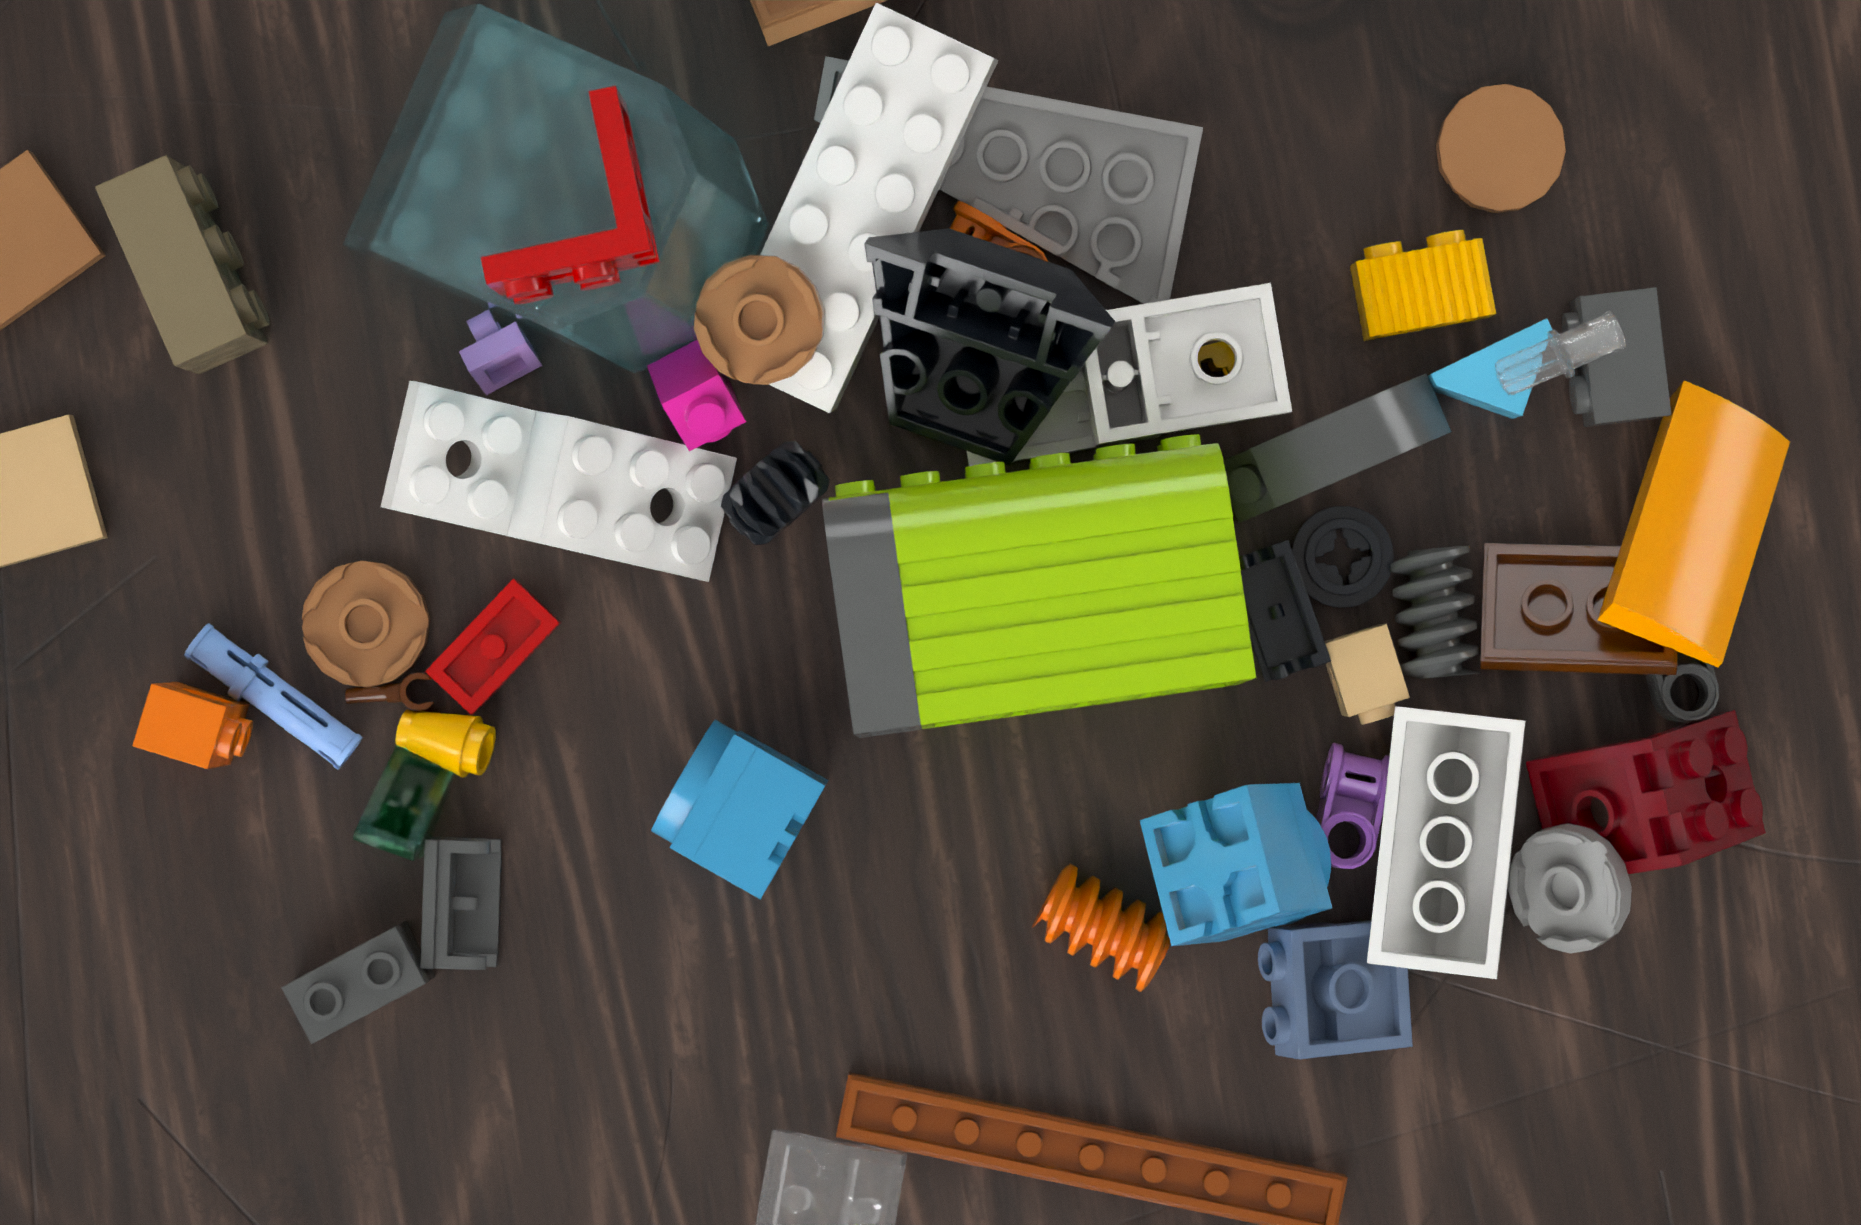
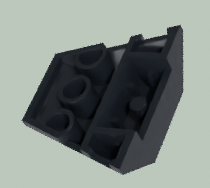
[864,228,1115,466]

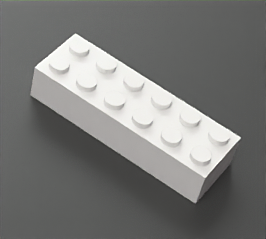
[760,3,998,413]

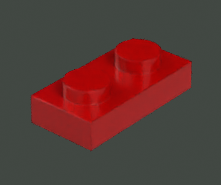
[425,579,562,715]

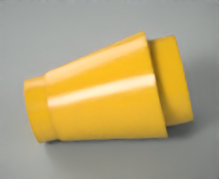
[395,709,496,778]

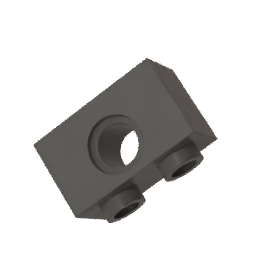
[281,921,435,1044]

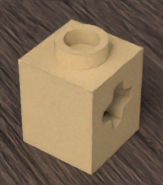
[1324,624,1410,725]

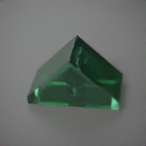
[353,745,455,861]

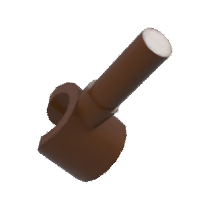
[345,672,434,711]

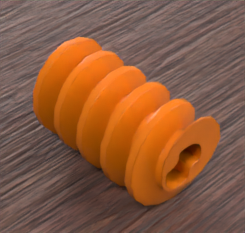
[1032,863,1171,992]

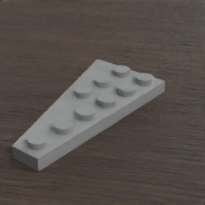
[814,56,1203,304]

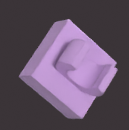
[459,309,542,395]

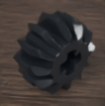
[721,441,830,545]

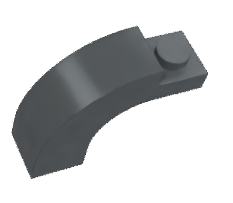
[1223,373,1451,523]

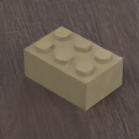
[95,155,270,374]

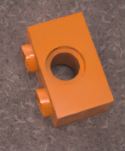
[132,682,253,769]

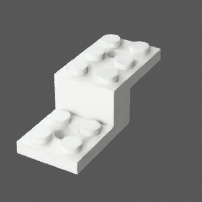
[966,283,1292,466]
[381,381,737,582]

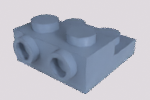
[1258,920,1413,1059]

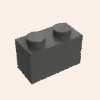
[1562,287,1671,427]

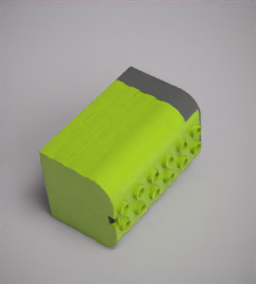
[822,434,1256,738]

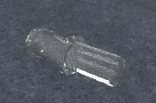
[1495,311,1626,395]

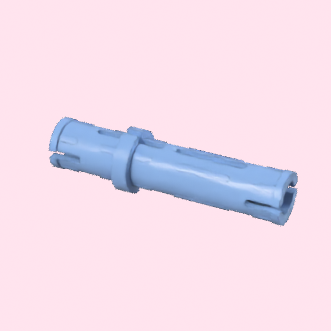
[184,623,363,770]

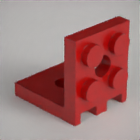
[480,85,660,304]

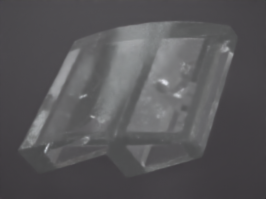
[755,1129,907,1225]

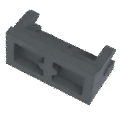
[420,836,503,970]

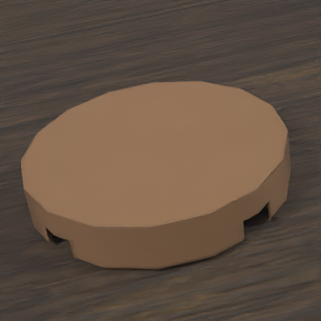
[1436,84,1566,213]
[694,255,825,385]
[302,561,431,687]

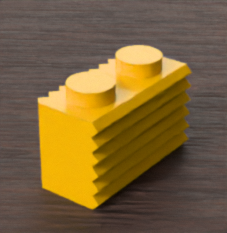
[1350,230,1496,341]

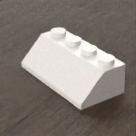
[1367,706,1526,979]

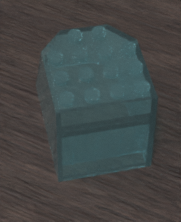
[343,3,769,374]

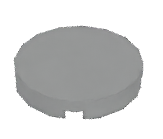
[1508,823,1632,954]

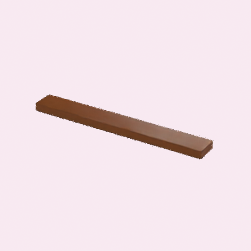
[836,1072,1348,1225]

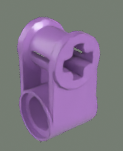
[1316,743,1390,869]

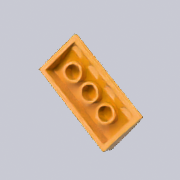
[1598,381,1790,667]

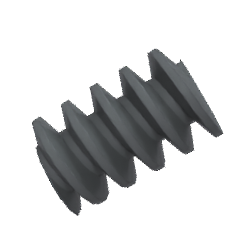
[1390,546,1482,679]

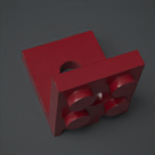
[1526,710,1766,874]

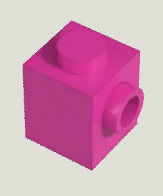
[647,339,746,451]

